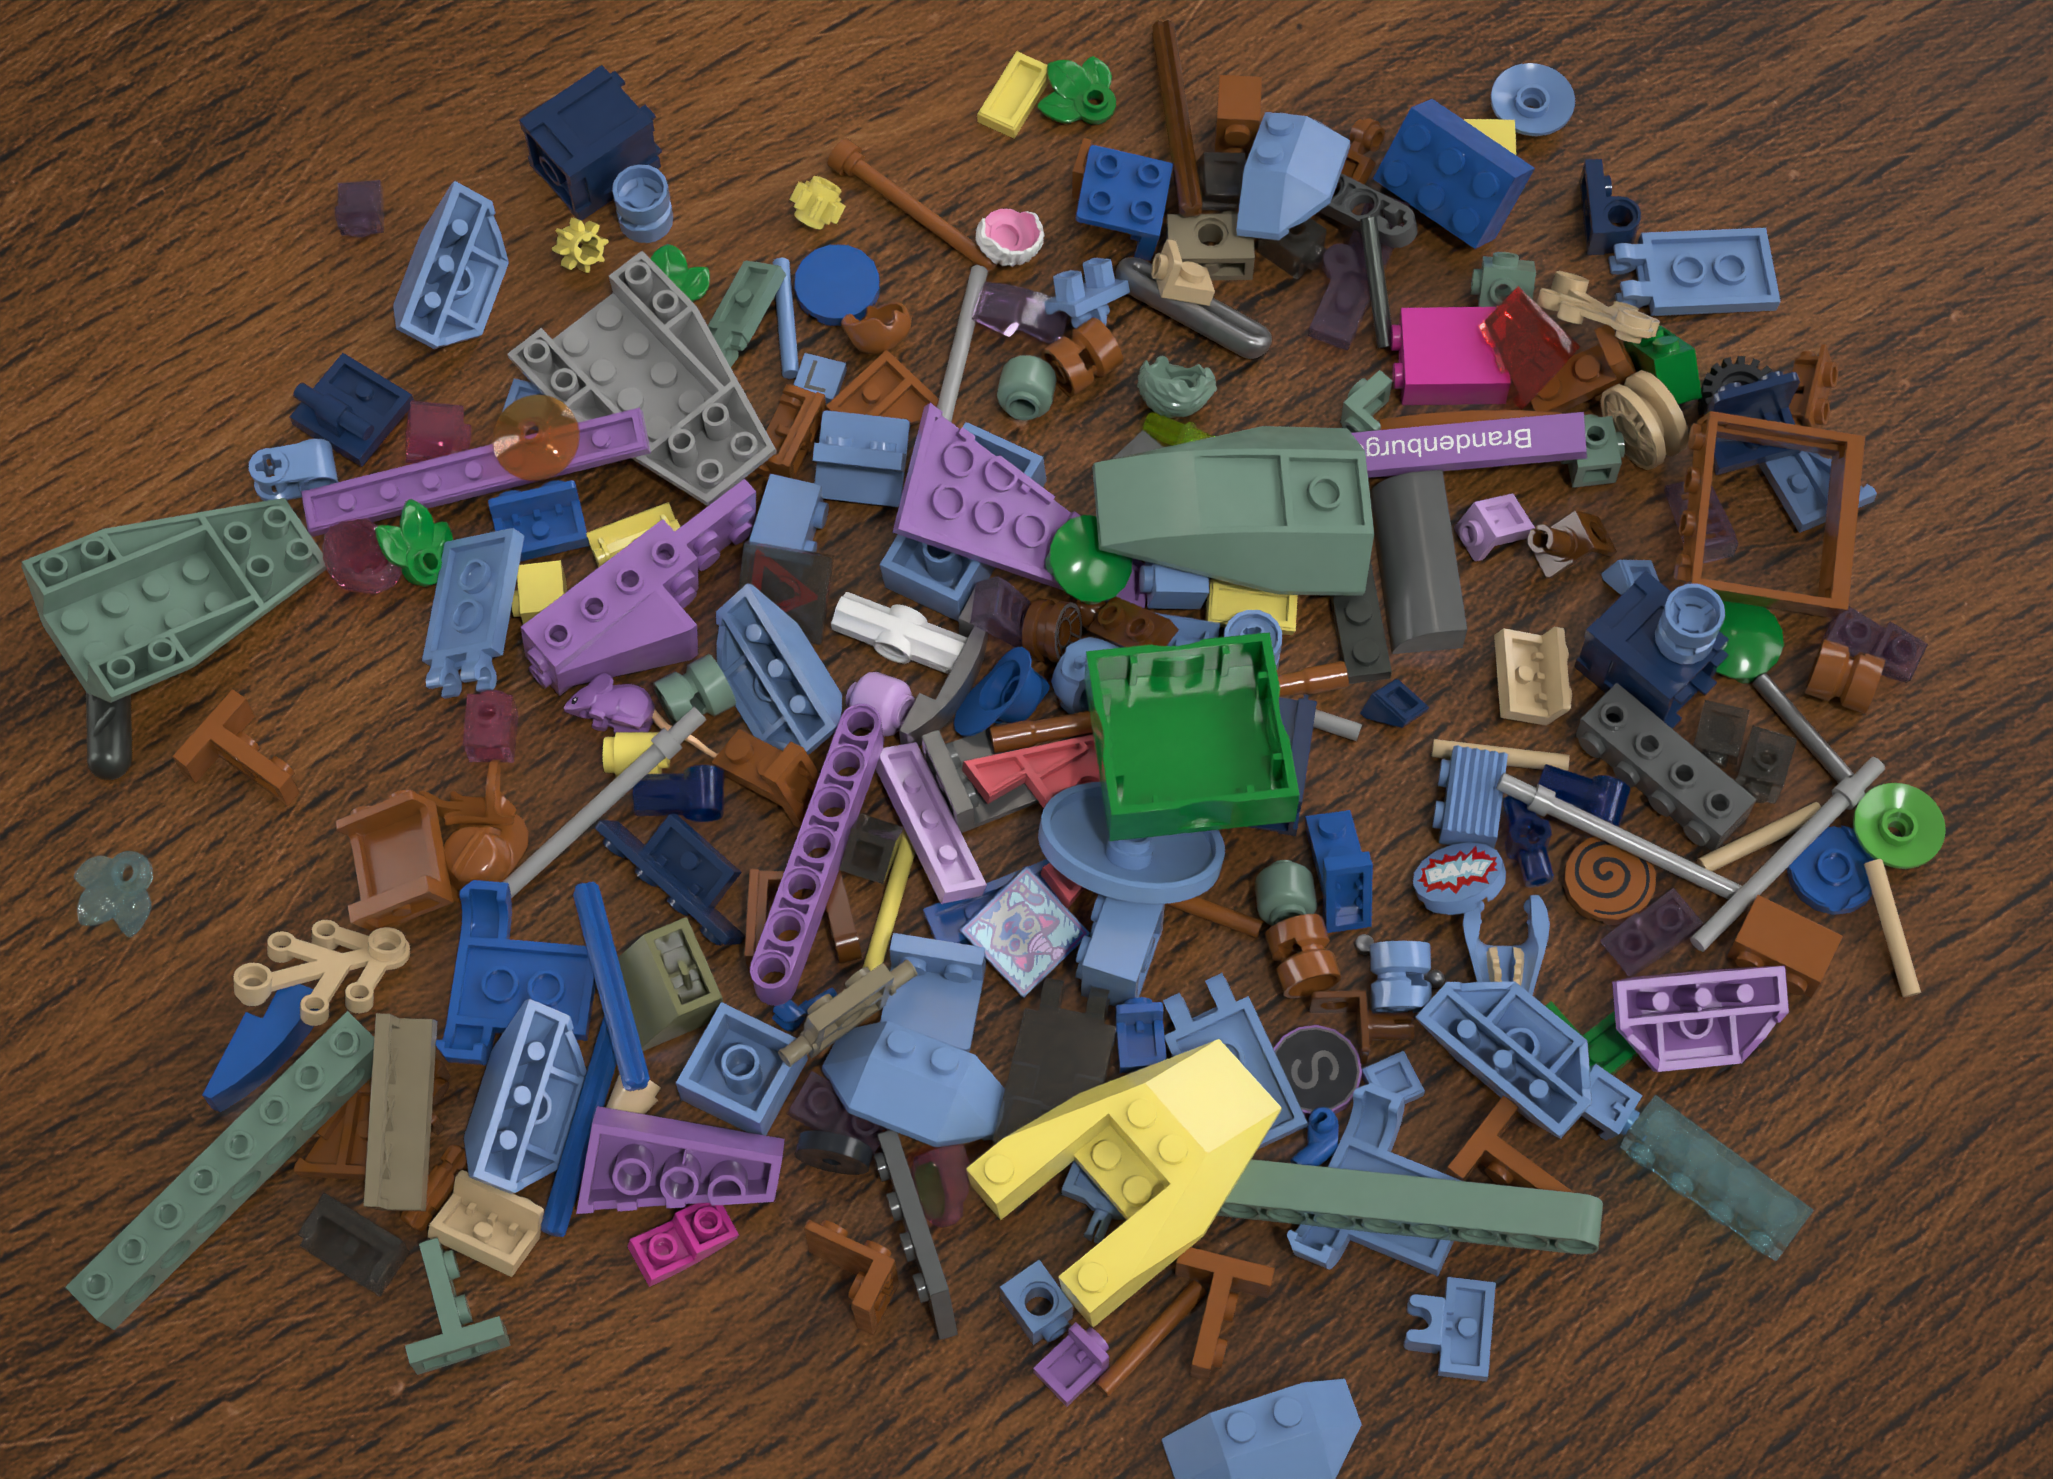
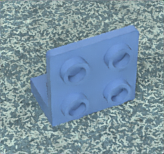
[880,933,986,1052]

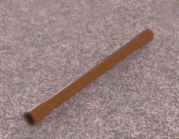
[989,661,1349,754]

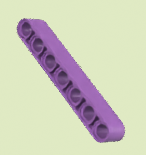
[750,704,884,1006]

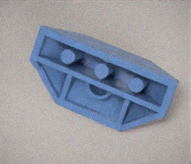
[1236,112,1350,240]
[393,181,509,349]
[716,584,842,755]
[1416,982,1592,1139]
[464,999,587,1194]
[822,1021,1013,1147]
[1161,1379,1362,1479]

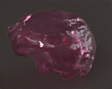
[322,518,402,593]

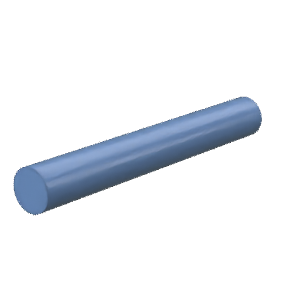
[772,258,799,379]

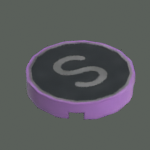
[1273,1025,1362,1118]

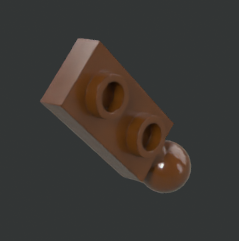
[1075,596,1179,648]

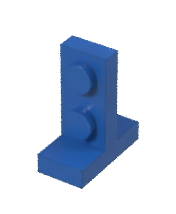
[1305,810,1373,933]

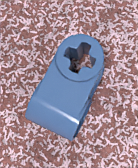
[249,439,338,501]

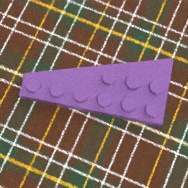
[893,403,1147,608]

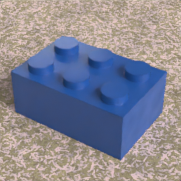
[1373,99,1535,249]

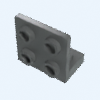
[922,722,1039,833]

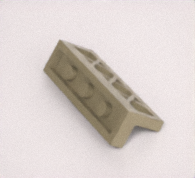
[364,1013,438,1212]

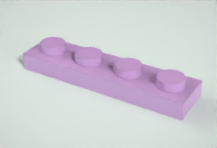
[875,742,987,904]

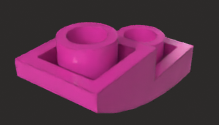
[627,1203,739,1287]

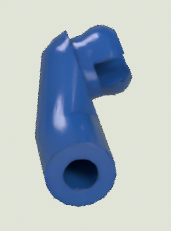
[1290,1107,1339,1166]

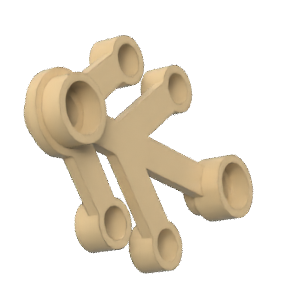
[1536,271,1660,343]
[234,920,410,1026]

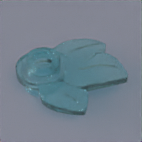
[74,851,153,937]

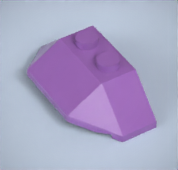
[1612,966,1789,1072]

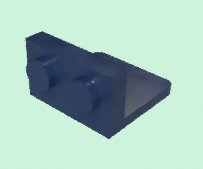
[1705,371,1801,475]

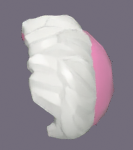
[976,209,1045,267]

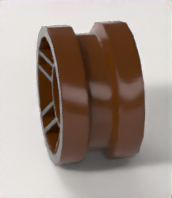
[1022,598,1082,663]

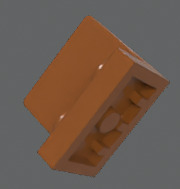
[804,1220,899,1336]

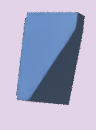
[1601,560,1659,595]

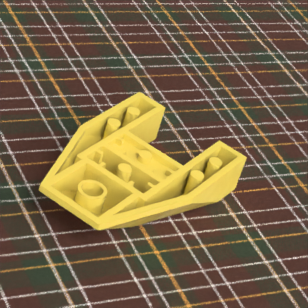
[966,1039,1281,1327]

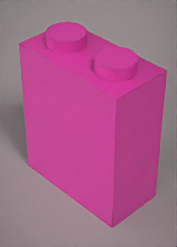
[1391,307,1511,405]

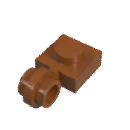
[1335,118,1385,193]

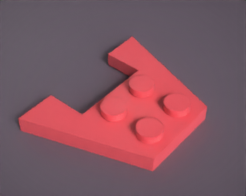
[962,734,1100,909]

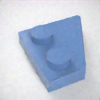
[1759,451,1877,533]

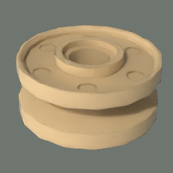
[1600,370,1689,470]

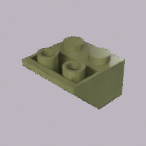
[618,917,724,1051]

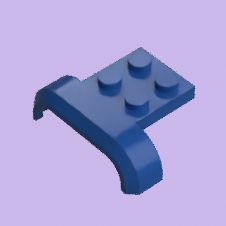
[435,880,596,1065]

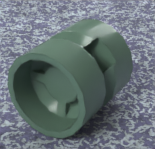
[653,654,736,725]

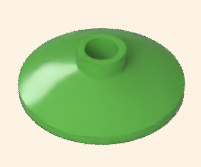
[1853,783,1946,869]

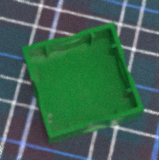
[1084,632,1300,841]

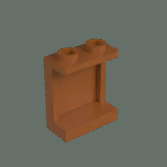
[335,790,454,932]

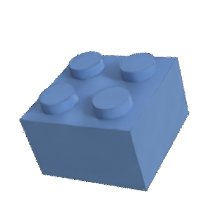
[1075,894,1165,1007]
[676,1002,808,1136]

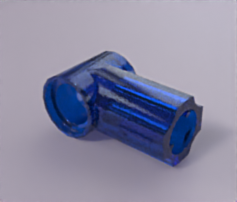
[1539,764,1631,827]
[633,765,724,822]

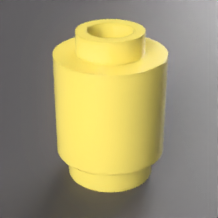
[603,732,670,777]

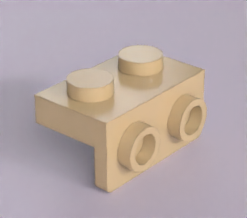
[1494,627,1572,726]
[428,1170,544,1277]

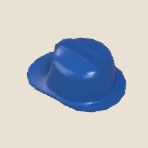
[954,647,1050,736]

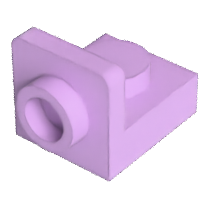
[1455,493,1535,561]

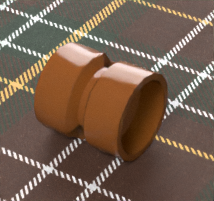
[1042,317,1123,397]
[1804,639,1885,714]
[1265,914,1341,998]

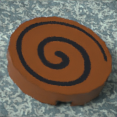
[1563,837,1656,925]

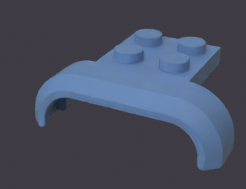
[1287,1083,1461,1276]

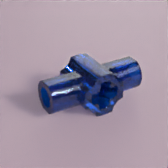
[1503,795,1554,888]

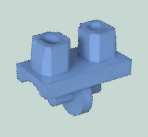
[1044,258,1130,328]

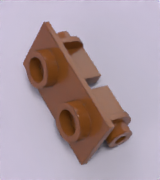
[1789,344,1838,429]

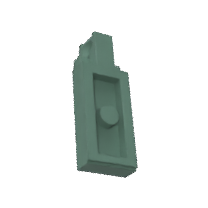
[708,260,786,367]

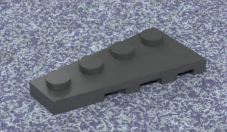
[874,1130,958,1340]

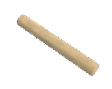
[1432,739,1570,773]
[1697,802,1821,872]
[1864,859,1921,998]

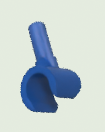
[772,987,837,1032]

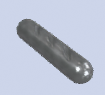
[1115,257,1272,359]

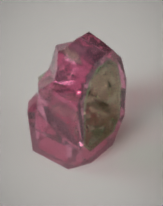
[911,1144,970,1228]

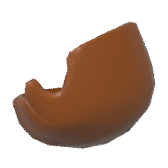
[840,302,912,354]

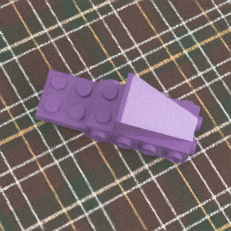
[521,479,756,696]

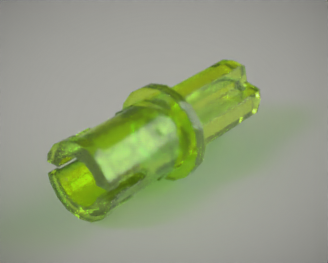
[1142,412,1215,446]

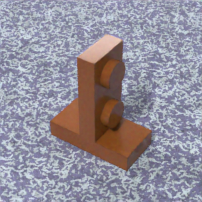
[1522,324,1637,412]
[172,689,300,806]
[711,729,825,829]
[1445,1095,1574,1193]
[1175,1247,1275,1381]

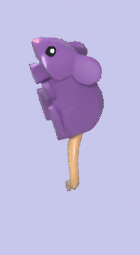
[564,673,718,758]

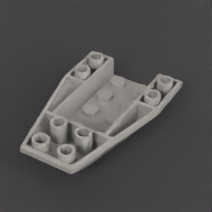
[507,251,776,506]

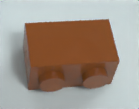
[1213,75,1262,168]
[1727,895,1843,998]

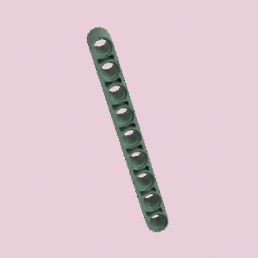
[1216,1159,1603,1254]

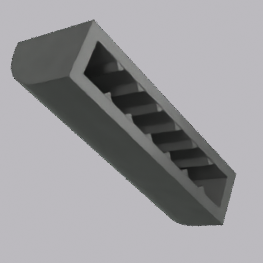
[1370,470,1467,654]

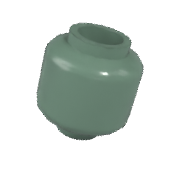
[997,355,1057,420]
[1254,860,1317,926]

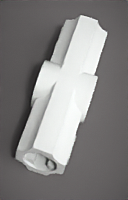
[831,592,968,674]

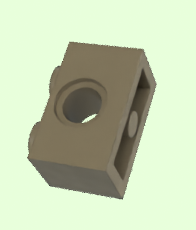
[1166,211,1255,280]

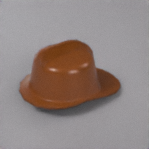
[443,814,529,903]

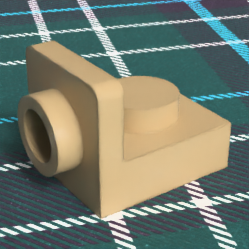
[1151,239,1215,306]

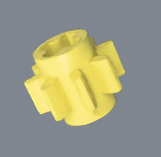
[790,176,846,229]
[552,217,609,273]

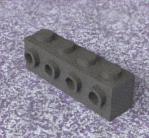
[1575,683,1757,851]

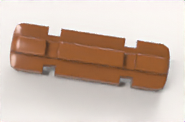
[400,1144,468,1232]

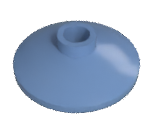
[1491,63,1575,136]

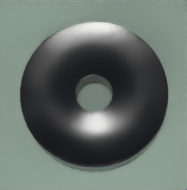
[794,1131,873,1175]

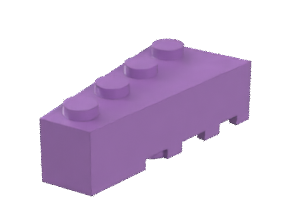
[576,1106,785,1214]

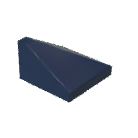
[1360,678,1429,728]

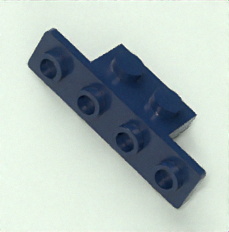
[595,814,746,946]

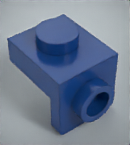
[1115,997,1166,1073]

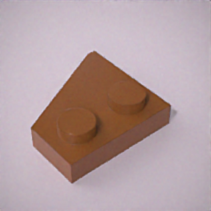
[825,350,939,425]
[293,1083,371,1180]

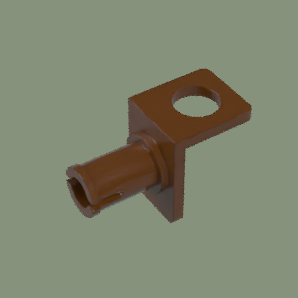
[1528,510,1617,578]
[1309,990,1414,1064]

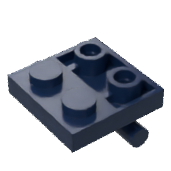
[290,353,415,467]

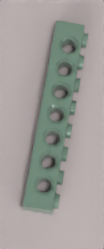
[66,1011,374,1330]

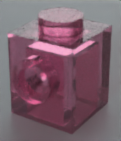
[405,401,471,463]
[463,690,518,763]

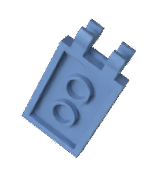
[1608,228,1781,316]
[422,528,524,699]
[1163,973,1309,1150]

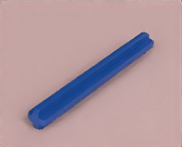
[573,882,650,1092]
[541,1015,617,1237]

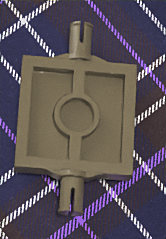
[778,959,918,1067]

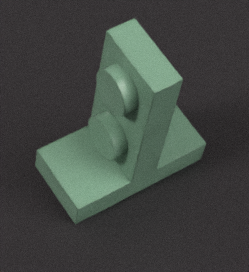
[405,1238,511,1375]

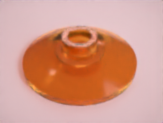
[492,395,580,481]

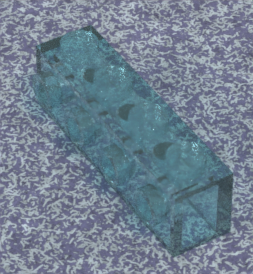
[1620,1095,1814,1262]

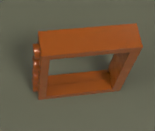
[1674,411,1865,618]

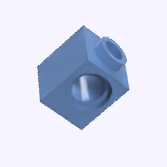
[1000,1260,1073,1345]

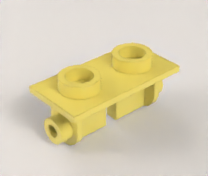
[586,502,680,568]

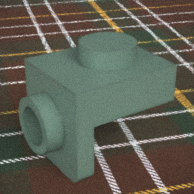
[1340,370,1392,433]

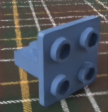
[813,410,910,507]

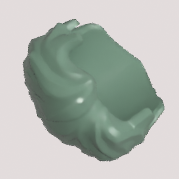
[1137,356,1217,418]

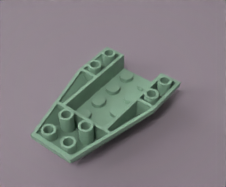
[1092,426,1374,596]
[22,498,329,703]

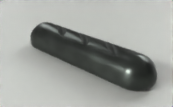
[86,693,132,780]

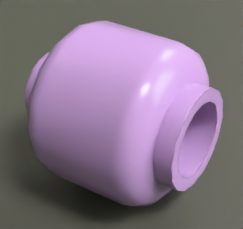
[846,672,915,736]

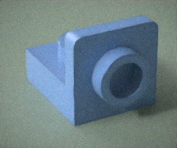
[1581,1064,1642,1140]

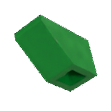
[1624,325,1702,404]

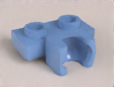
[1403,1277,1496,1382]

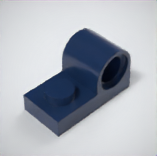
[1579,159,1641,255]

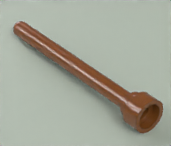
[827,138,996,271]

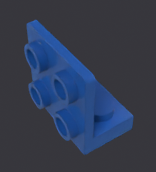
[1075,145,1173,261]

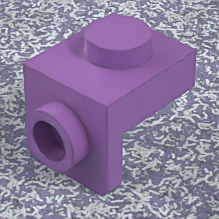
[1033,1322,1109,1407]

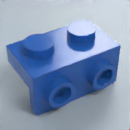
[488,480,590,561]

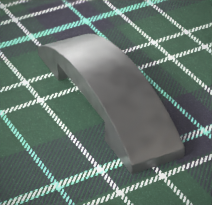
[899,582,989,746]

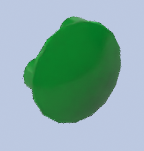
[1045,515,1132,605]
[1716,601,1784,684]

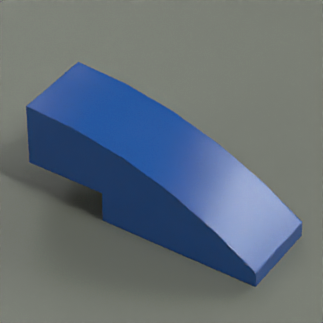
[202,984,319,1112]

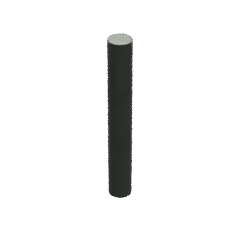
[1360,216,1392,348]

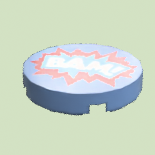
[1413,842,1506,915]

